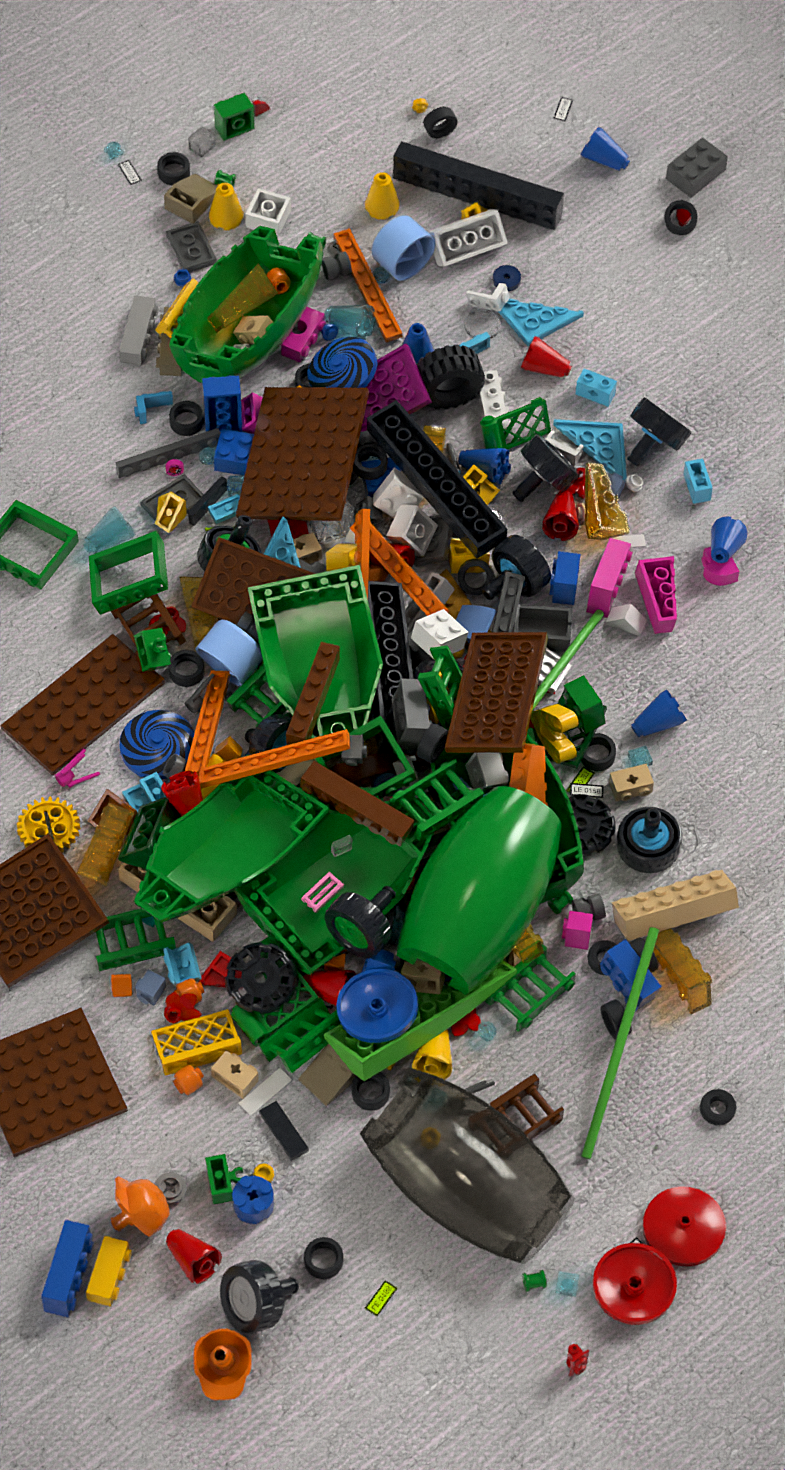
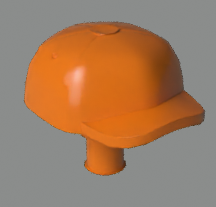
[111,1176,170,1237]
[194,1328,252,1400]

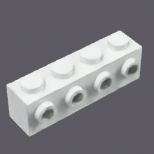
[477,370,513,439]

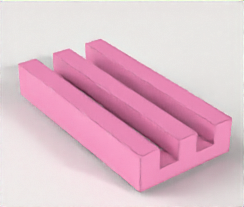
[302,872,344,913]

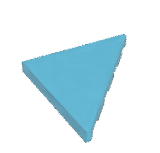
[498,299,584,346]
[553,419,627,485]
[264,517,301,568]

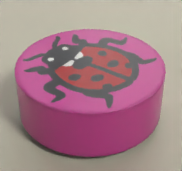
[165,459,184,476]

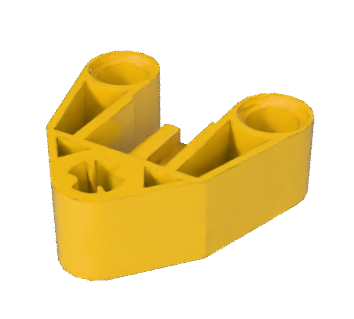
[531,704,578,764]

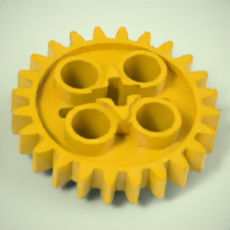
[17,796,81,853]

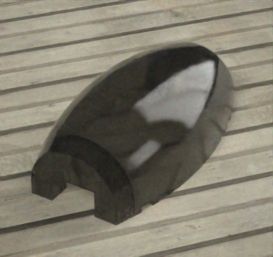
[359,1067,575,1264]

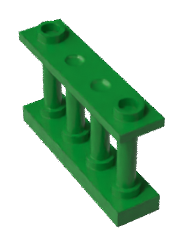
[418,645,462,731]
[226,664,287,727]
[391,759,484,841]
[95,908,176,972]
[485,943,576,1032]
[259,997,341,1073]

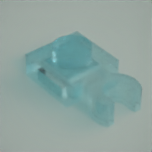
[227,475,245,496]

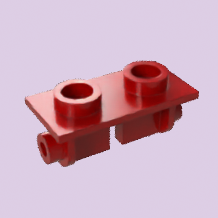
[566,1344,589,1377]

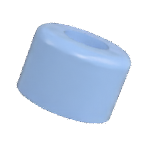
[371,215,435,281]
[195,620,263,686]

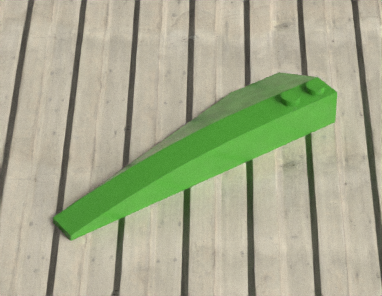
[324,961,517,1081]

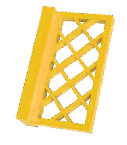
[155,278,198,338]
[151,1009,243,1076]

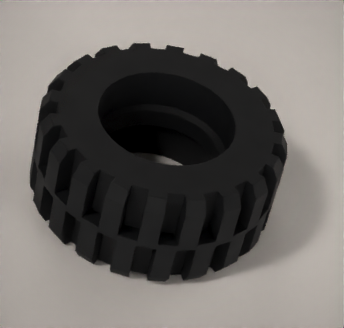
[416,345,485,410]

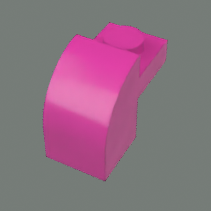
[701,547,739,586]

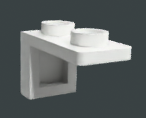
[466,283,509,312]

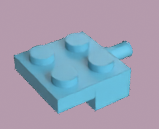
[122,772,166,812]

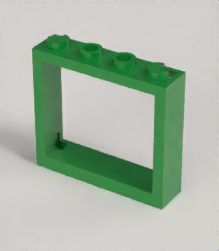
[0,500,79,589]
[89,531,168,615]
[314,716,416,799]

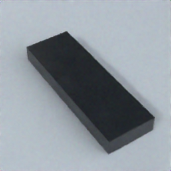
[188,476,228,526]
[259,1101,309,1161]

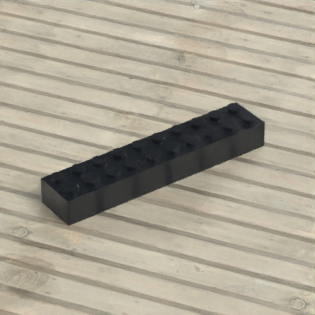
[393,141,564,230]
[367,400,508,559]
[368,581,417,755]

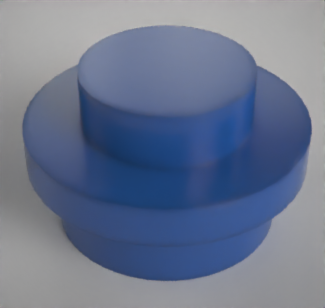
[174,269,191,286]
[321,323,339,341]

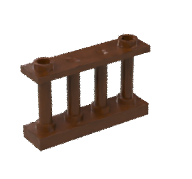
[111,593,187,658]
[469,1073,564,1161]

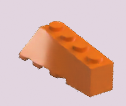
[509,743,548,806]

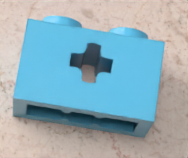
[575,368,617,407]
[683,458,713,504]

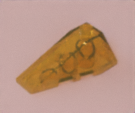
[585,462,630,540]

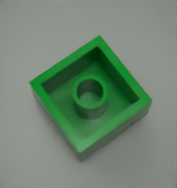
[214,92,255,141]
[563,675,606,734]

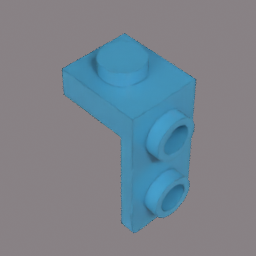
[134,391,173,424]

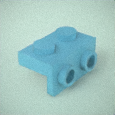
[163,942,202,985]

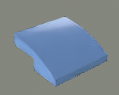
[456,605,497,643]

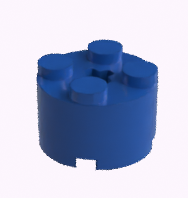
[232,1176,274,1224]

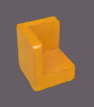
[214,736,243,762]

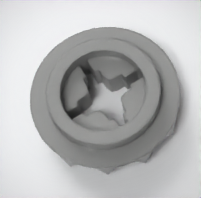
[154,1172,187,1204]

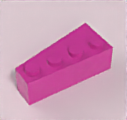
[586,538,633,618]
[635,556,677,634]

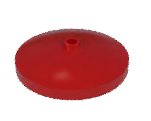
[643,1186,726,1267]
[593,1243,677,1325]

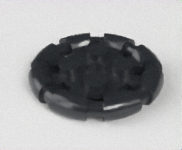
[569,794,616,857]
[225,942,298,1014]

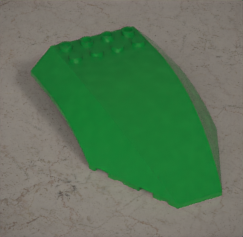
[248,565,383,739]
[134,755,330,923]
[235,796,434,975]

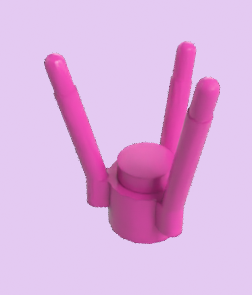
[54,749,100,788]

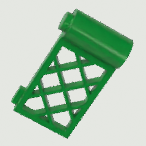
[480,397,551,449]
[231,970,319,1046]

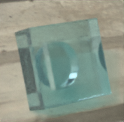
[627,745,653,767]
[555,1271,579,1297]

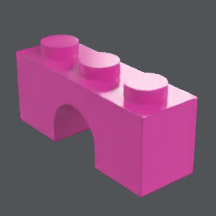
[281,307,326,363]

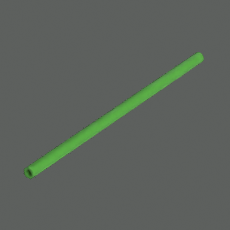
[532,609,604,711]
[581,927,659,1160]

